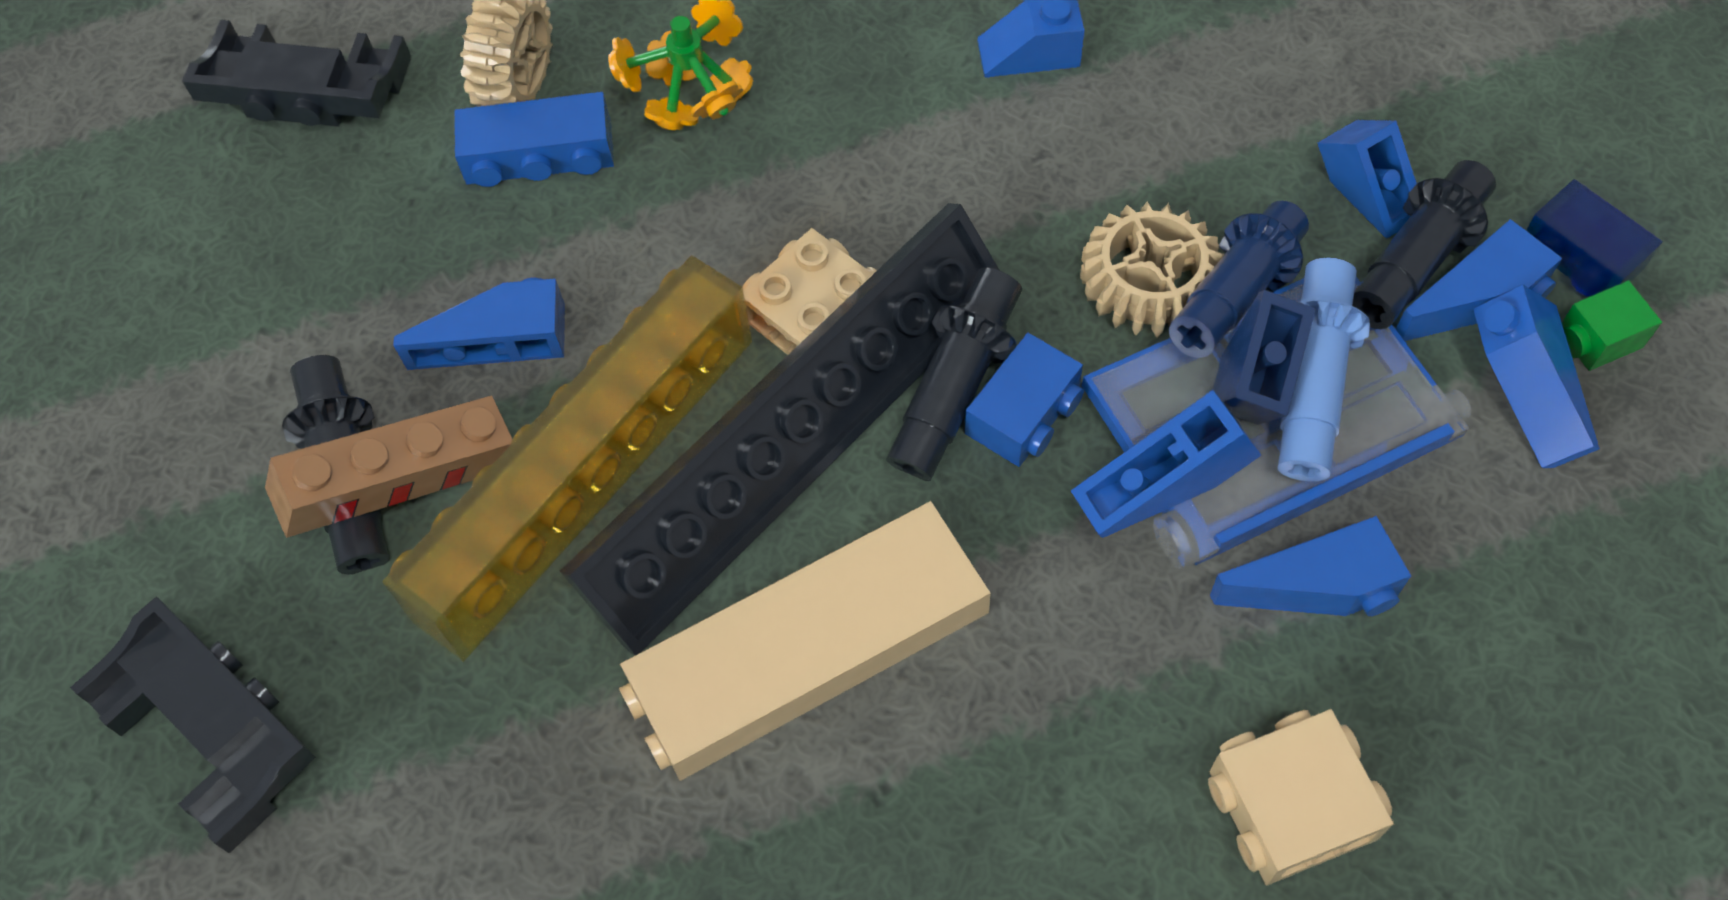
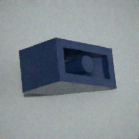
[1212,290,1316,425]

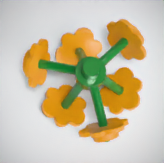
[608,0,753,130]

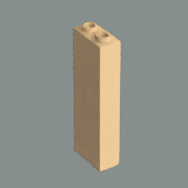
[619,501,991,781]

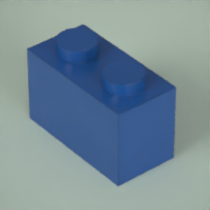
[965,332,1084,467]

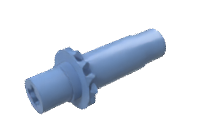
[1278,258,1370,481]

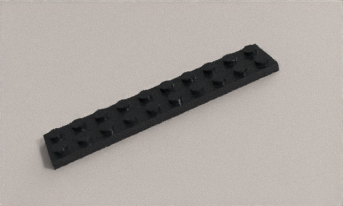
[560,203,1000,656]

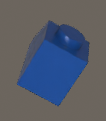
[978,0,1084,78]
[1317,120,1417,238]

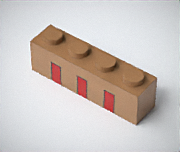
[265,396,514,538]

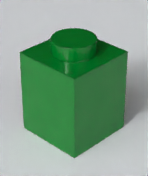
[1562,280,1662,371]

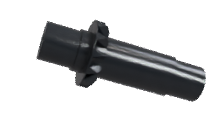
[1352,160,1496,329]
[886,267,1023,481]
[282,355,389,575]

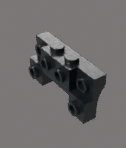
[182,19,411,126]
[70,596,316,853]

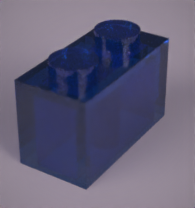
[1526,179,1663,297]

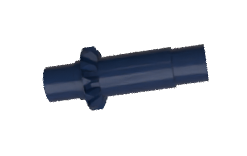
[1169,201,1309,358]

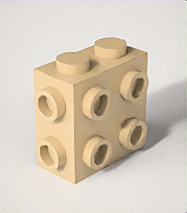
[738,228,877,355]
[1208,709,1394,886]

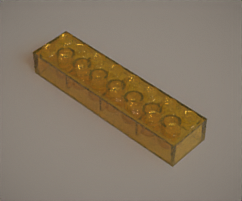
[382,255,752,662]

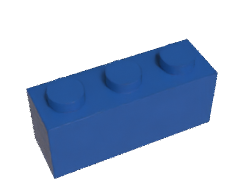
[455,92,614,187]

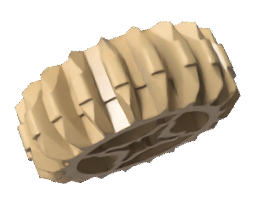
[460,0,553,107]
[1080,201,1224,338]

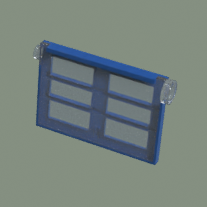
[1081,277,1471,570]

